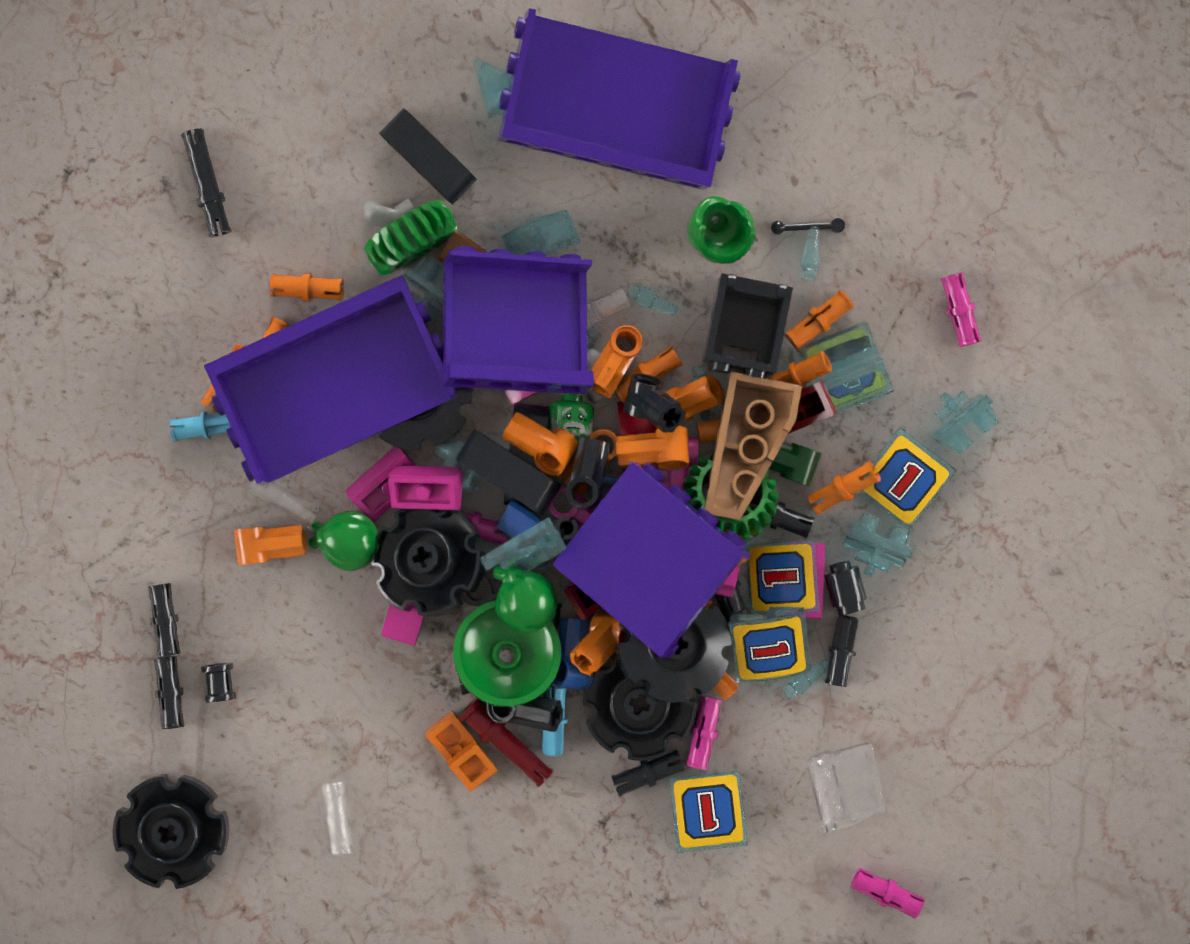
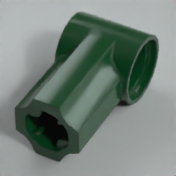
[769,442,822,487]

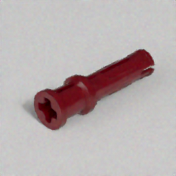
[457,697,553,787]

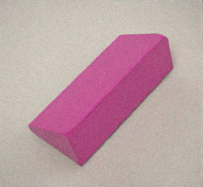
[346,446,417,523]
[387,465,463,510]

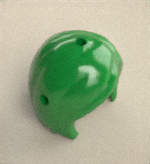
[687,196,756,264]

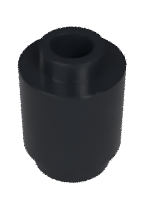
[824,561,867,615]

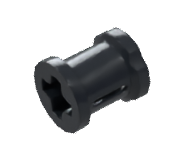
[714,579,752,623]
[201,662,236,703]

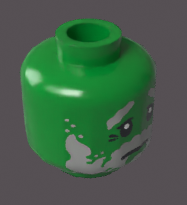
[547,394,594,444]

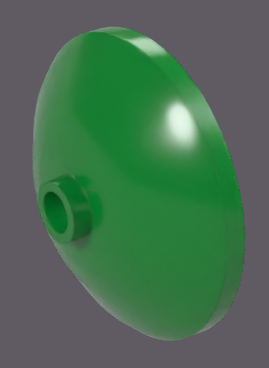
[453,600,561,707]

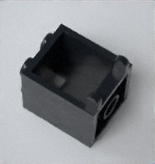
[702,273,793,379]

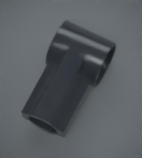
[623,373,686,432]
[566,437,611,511]
[487,696,564,732]

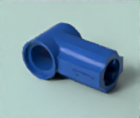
[551,618,595,691]

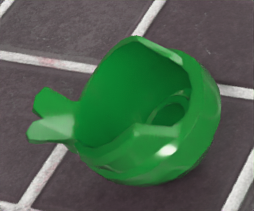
[308,511,380,572]
[492,559,558,633]

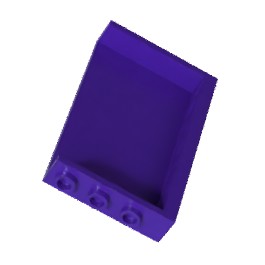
[497,8,740,190]
[204,275,459,486]

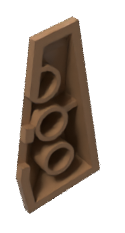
[704,371,802,521]

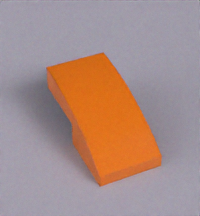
[425,710,498,792]

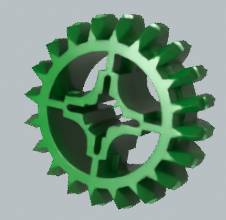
[364,200,458,275]
[682,453,779,542]

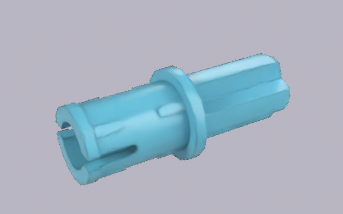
[170,411,231,442]
[542,685,568,756]

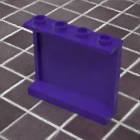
[443,246,594,394]
[552,462,751,658]

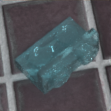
[479,517,566,571]

